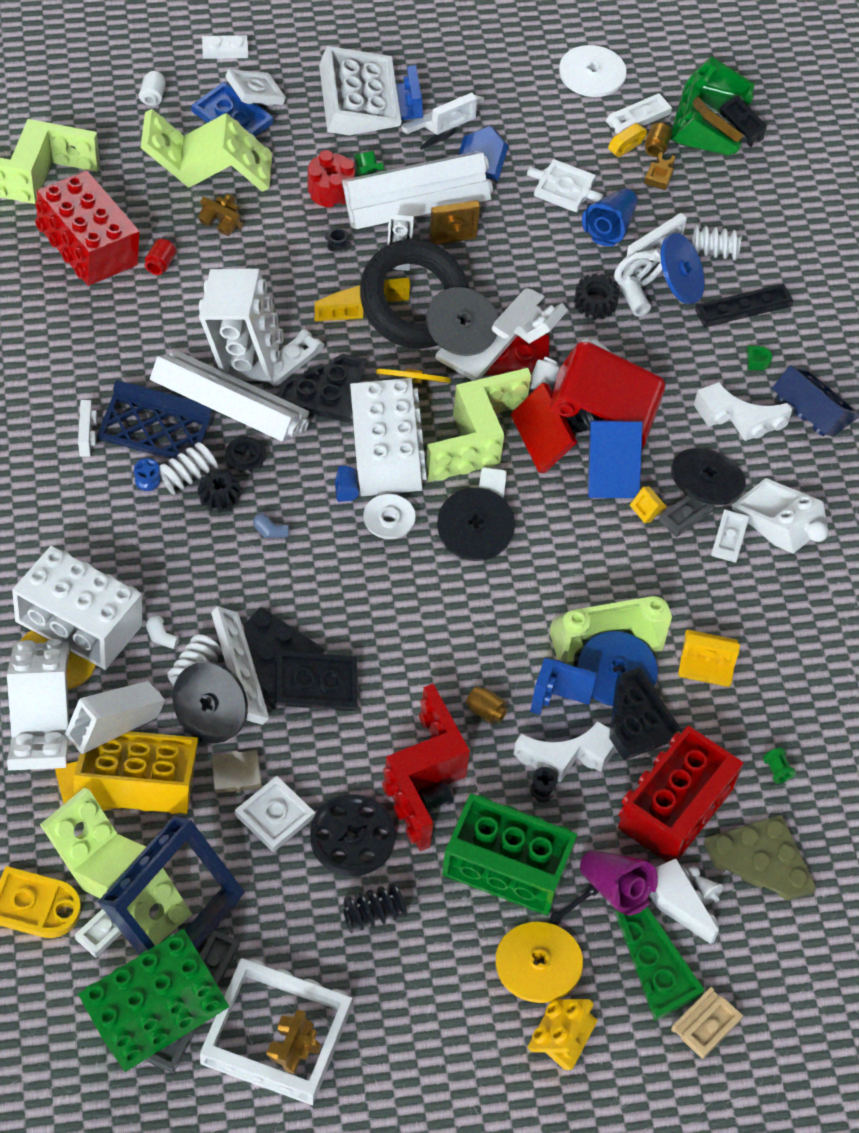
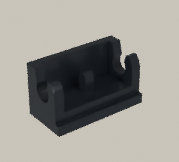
[719,95,767,147]

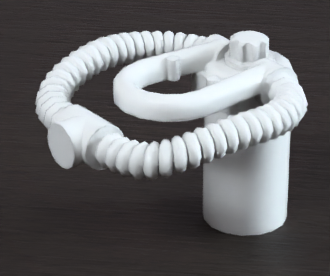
[614,248,662,316]

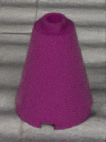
[580,850,658,916]

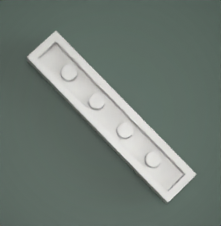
[211,606,269,725]

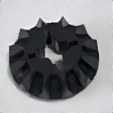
[225,437,266,473]

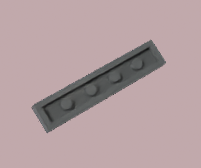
[146,930,240,1074]

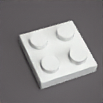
[226,69,286,106]
[235,776,315,853]

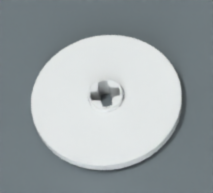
[559,45,626,97]

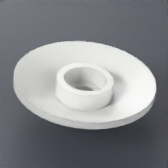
[363,494,415,539]

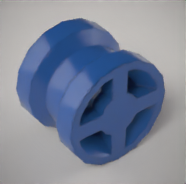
[134,458,160,491]

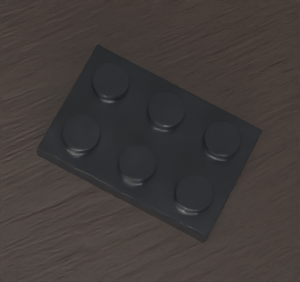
[275,650,358,711]

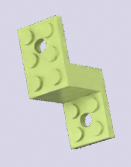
[141,109,272,192]
[0,119,100,204]
[425,368,531,482]
[40,788,192,946]

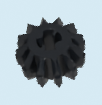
[197,468,242,514]

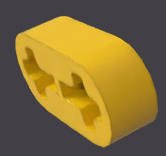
[608,123,647,157]

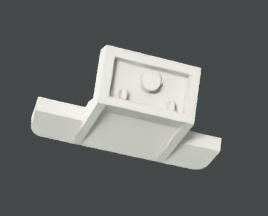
[401,93,484,135]
[492,288,568,344]

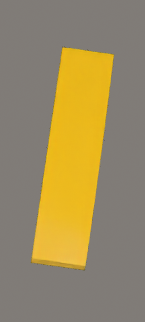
[314,277,410,322]

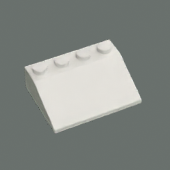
[319,46,401,135]

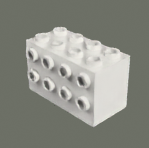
[199,268,284,381]
[350,378,426,497]
[12,546,142,670]

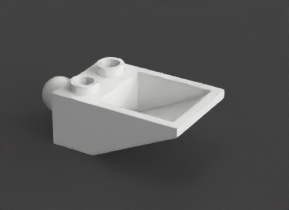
[732,478,828,553]

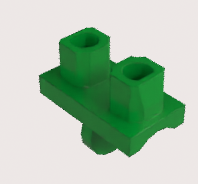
[354,151,384,176]

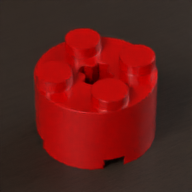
[307,150,355,207]

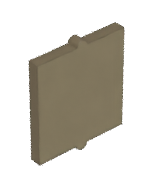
[212,750,262,794]

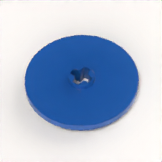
[661,233,705,305]
[577,631,658,707]

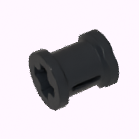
[530,767,558,802]
[417,780,453,813]

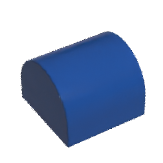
[335,466,359,502]

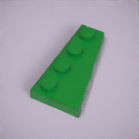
[615,907,705,1022]

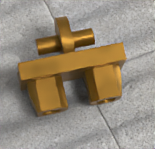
[198,194,244,236]
[267,1010,321,1074]

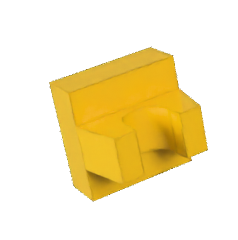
[630,486,667,523]

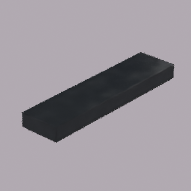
[695,283,794,328]

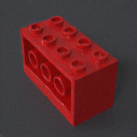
[618,725,744,862]

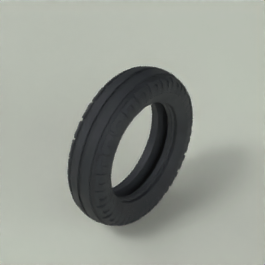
[360,239,470,349]

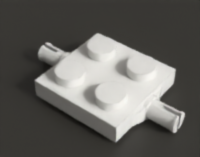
[527,159,604,213]

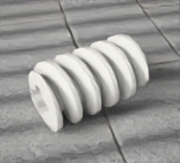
[692,224,742,261]
[160,442,218,495]
[168,634,222,686]

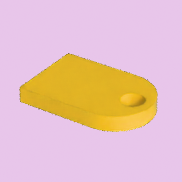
[0,866,81,938]

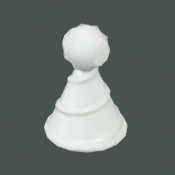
[686,865,723,905]

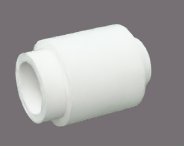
[139,71,166,106]
[529,357,559,391]

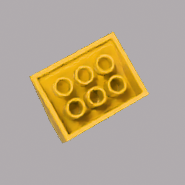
[73,731,198,814]

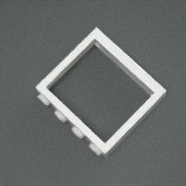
[200,958,352,1105]

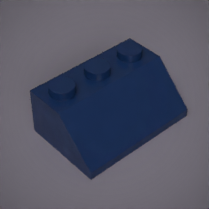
[772,365,859,436]

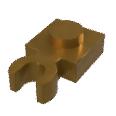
[644,152,675,191]

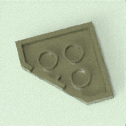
[703,815,816,901]

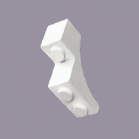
[694,382,792,441]
[513,721,617,782]

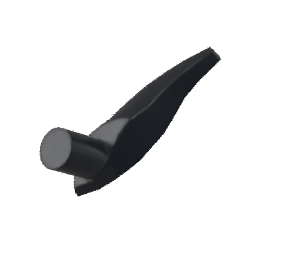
[420,128,457,150]

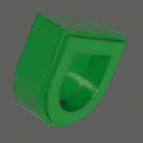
[746,345,773,371]

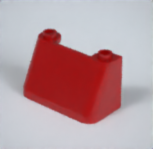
[549,342,666,450]

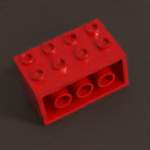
[35,170,139,286]

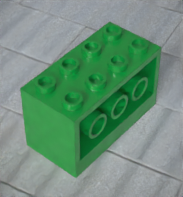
[442,793,578,916]

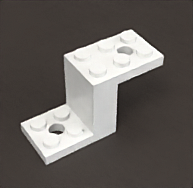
[7,639,70,770]

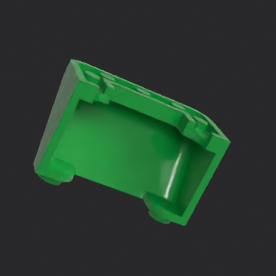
[670,56,755,156]

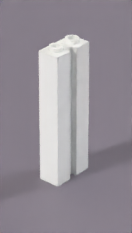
[342,151,493,229]
[150,351,309,441]

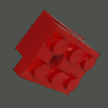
[382,683,470,852]

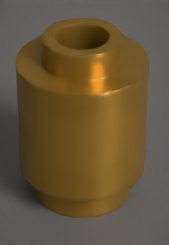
[645,123,672,157]
[466,686,508,724]

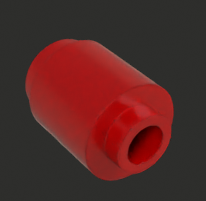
[144,239,177,275]

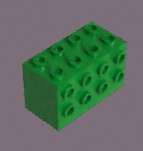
[78,929,229,1072]

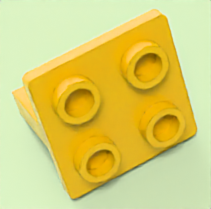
[678,630,740,687]
[527,999,598,1070]

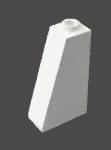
[65,681,165,754]

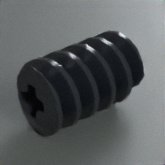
[343,883,407,933]

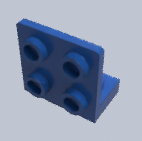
[396,65,423,120]
[530,658,597,715]

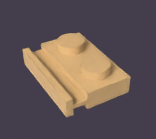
[671,987,743,1059]

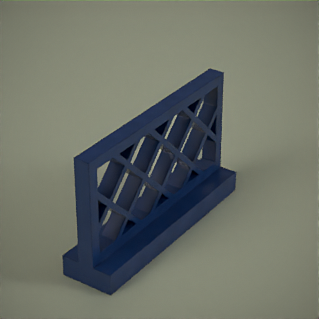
[97,380,215,461]

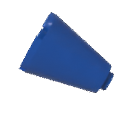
[582,188,638,246]

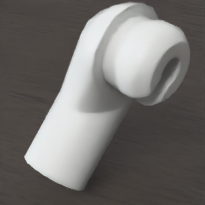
[146,615,179,650]

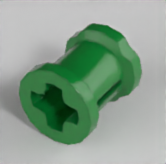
[762,747,797,784]

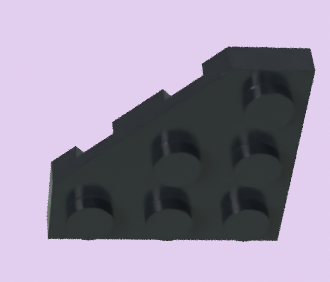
[277,354,367,423]
[244,607,325,710]
[609,667,683,761]

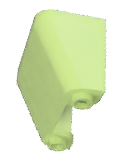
[550,596,672,666]

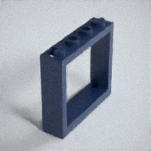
[98,816,245,955]

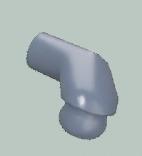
[253,513,289,538]

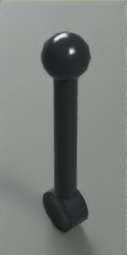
[550,885,598,925]

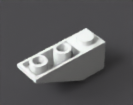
[387,214,414,271]
[649,859,719,944]

